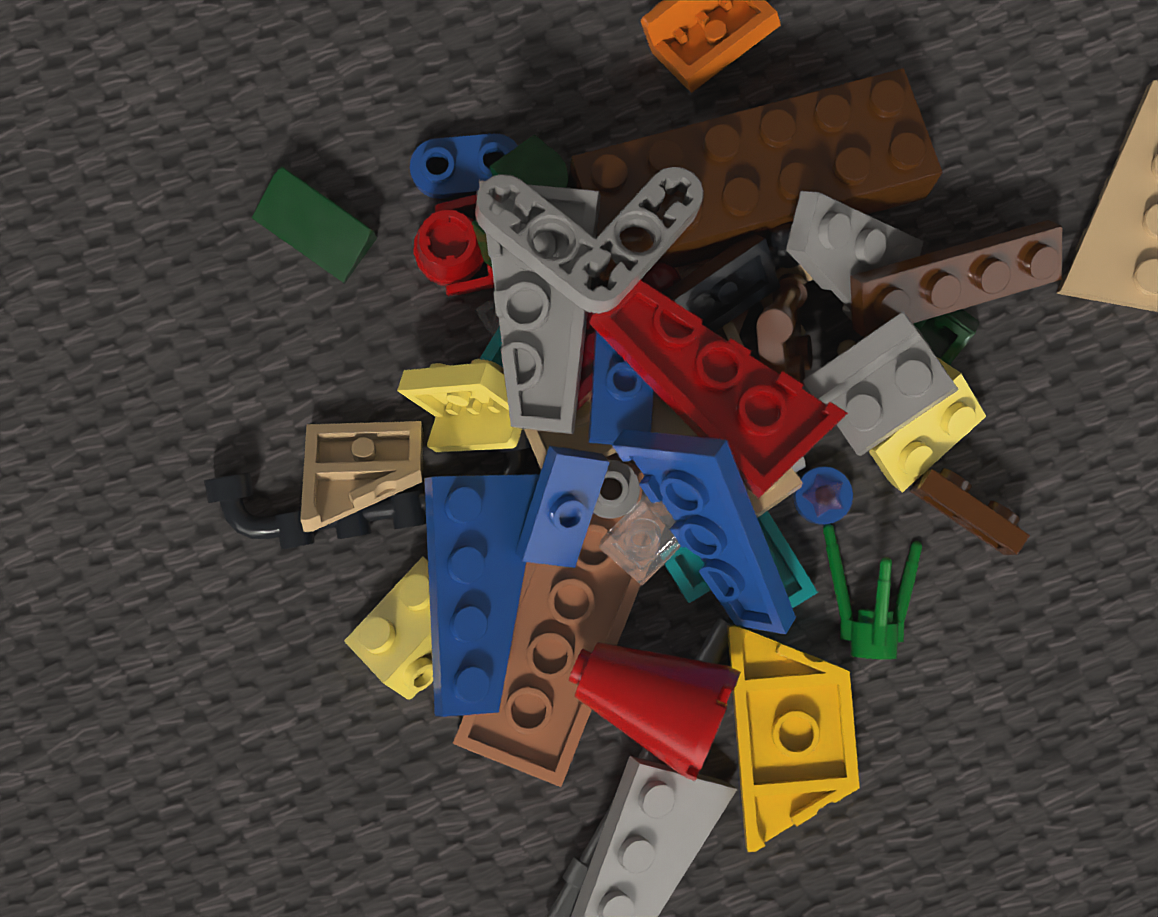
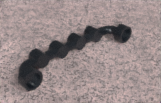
[204,429,532,549]

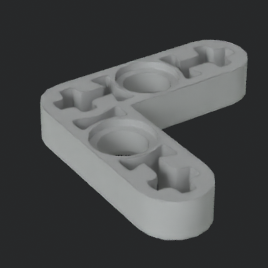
[475,167,703,313]

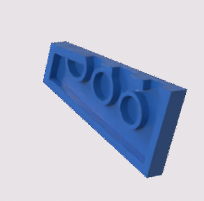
[612,429,796,634]
[424,474,540,717]

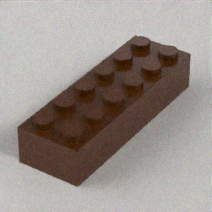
[569,68,943,287]

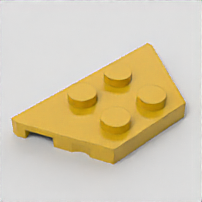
[727,625,860,852]

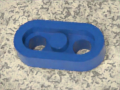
[410,134,518,199]

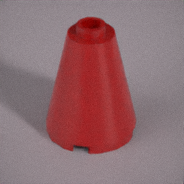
[568,642,741,781]

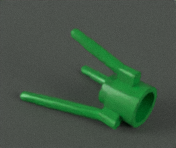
[823,524,922,659]

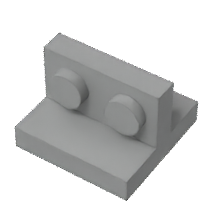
[803,312,959,456]

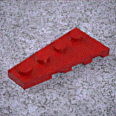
[589,280,848,499]

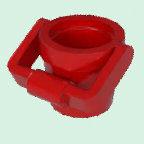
[413,195,495,296]

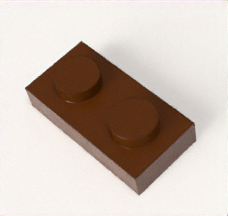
[910,468,1030,555]

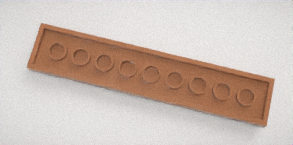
[453,257,749,787]

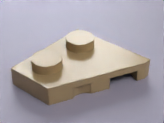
[301,421,423,532]

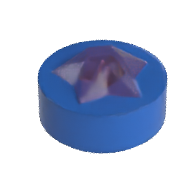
[793,467,853,525]

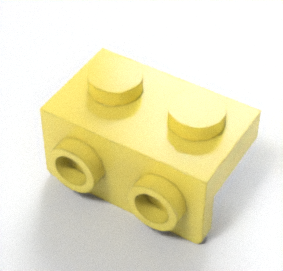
[869,357,986,493]
[397,359,522,452]
[344,556,433,700]

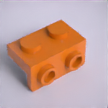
[641,0,781,93]

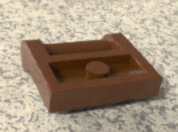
[757,273,813,390]

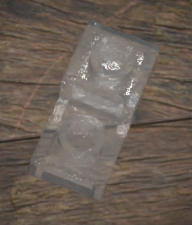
[599,491,681,585]

